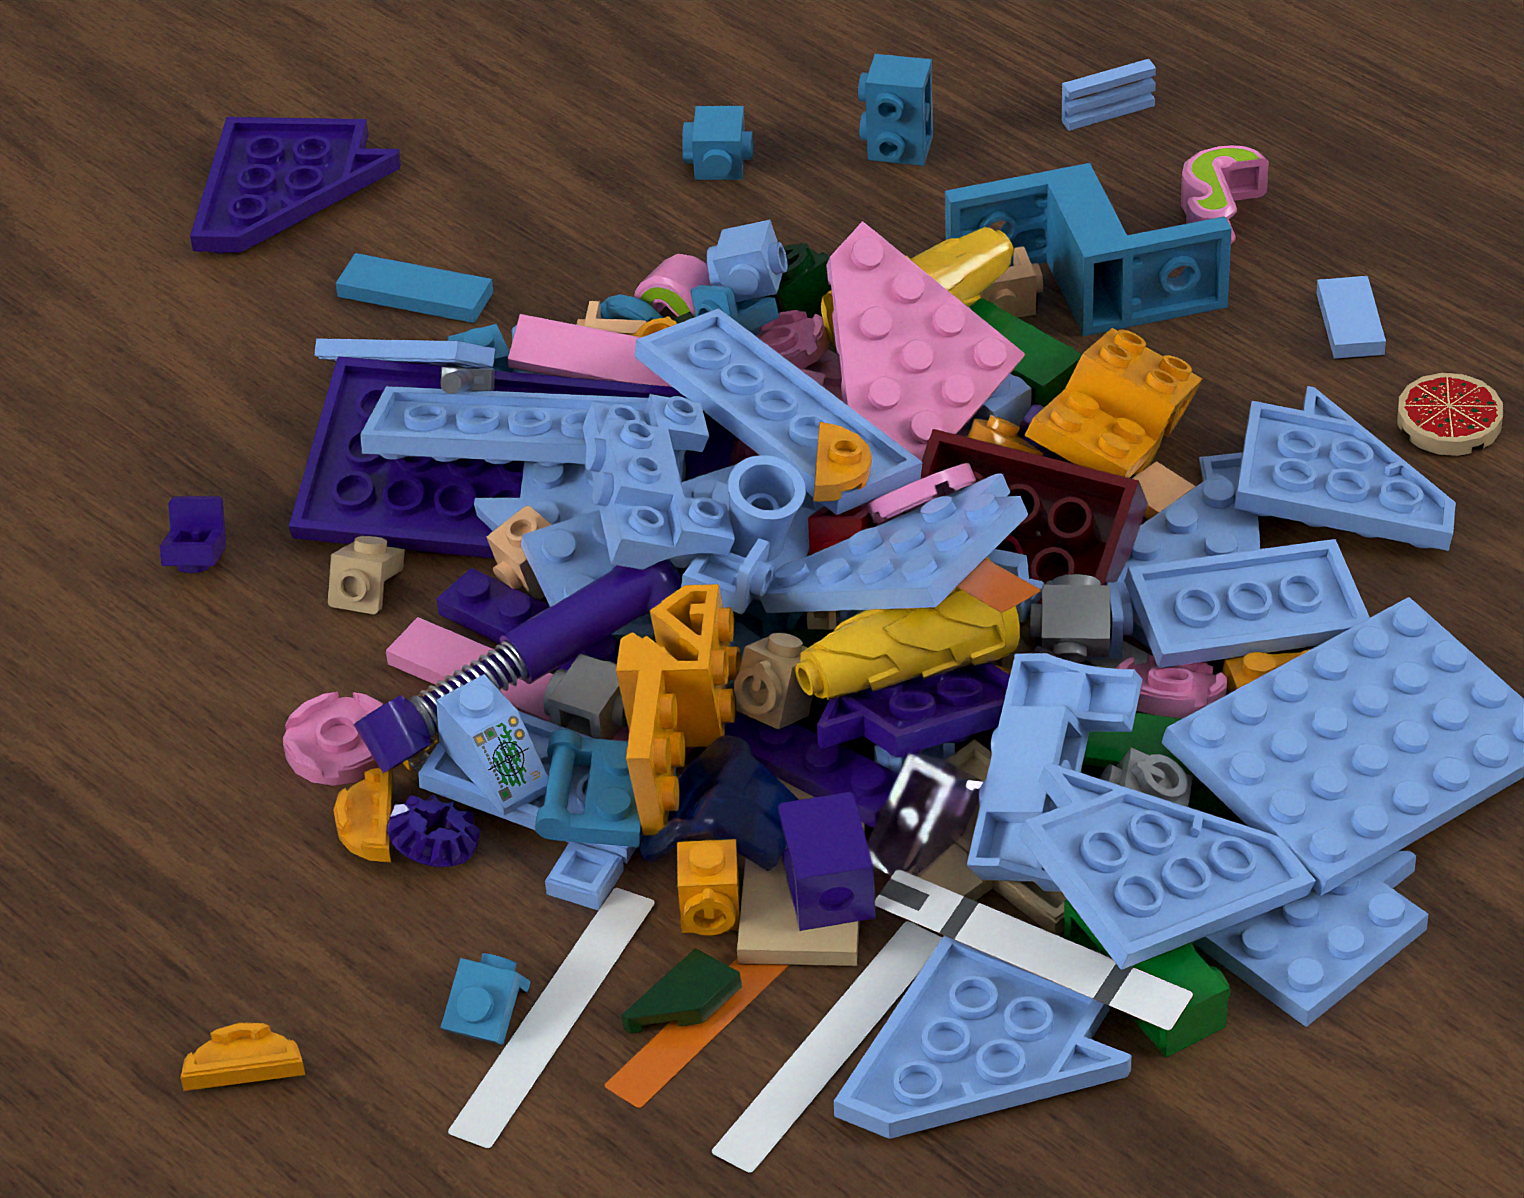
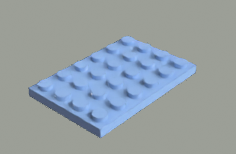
[1162,597,1524,896]

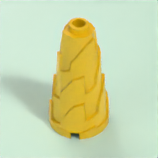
[821,227,1014,348]
[795,557,1020,700]

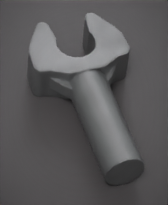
[441,366,495,394]

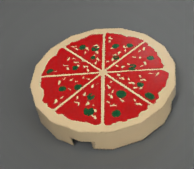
[1397,373,1503,456]

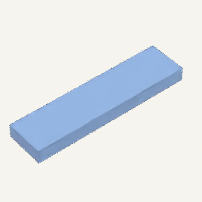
[314,338,495,369]

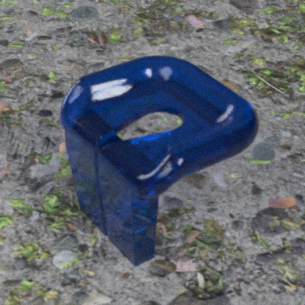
[640,735,799,871]

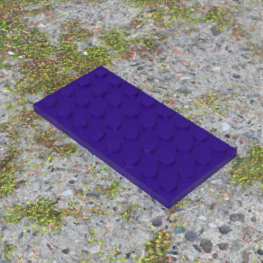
[289,356,739,558]

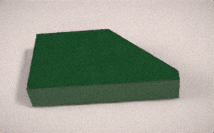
[621,948,742,1033]

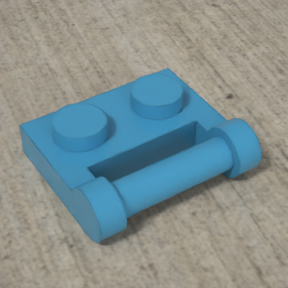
[535,729,642,847]

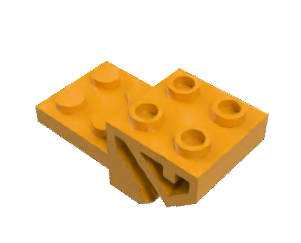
[1024,328,1203,478]
[616,584,741,835]

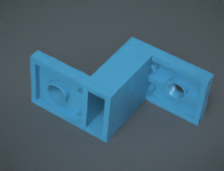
[945,163,1232,336]

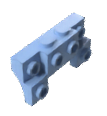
[582,394,735,570]
[967,653,1143,892]

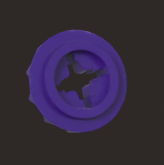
[387,794,481,867]

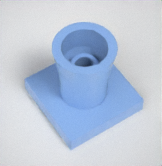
[686,455,816,601]

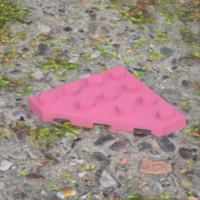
[826,221,1025,498]

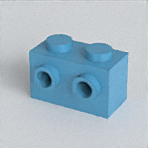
[858,54,933,166]

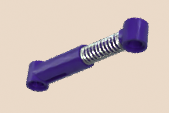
[353,559,682,774]

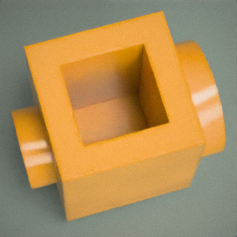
[677,839,740,936]

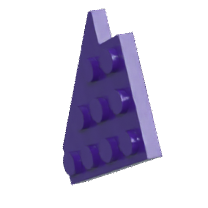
[190,117,401,253]
[817,662,1010,758]

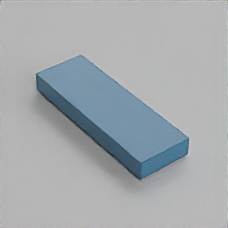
[335,253,493,323]

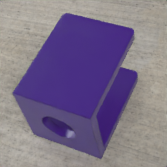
[778,792,875,931]

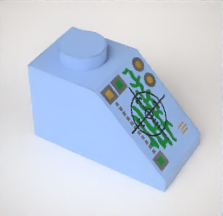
[436,674,549,816]

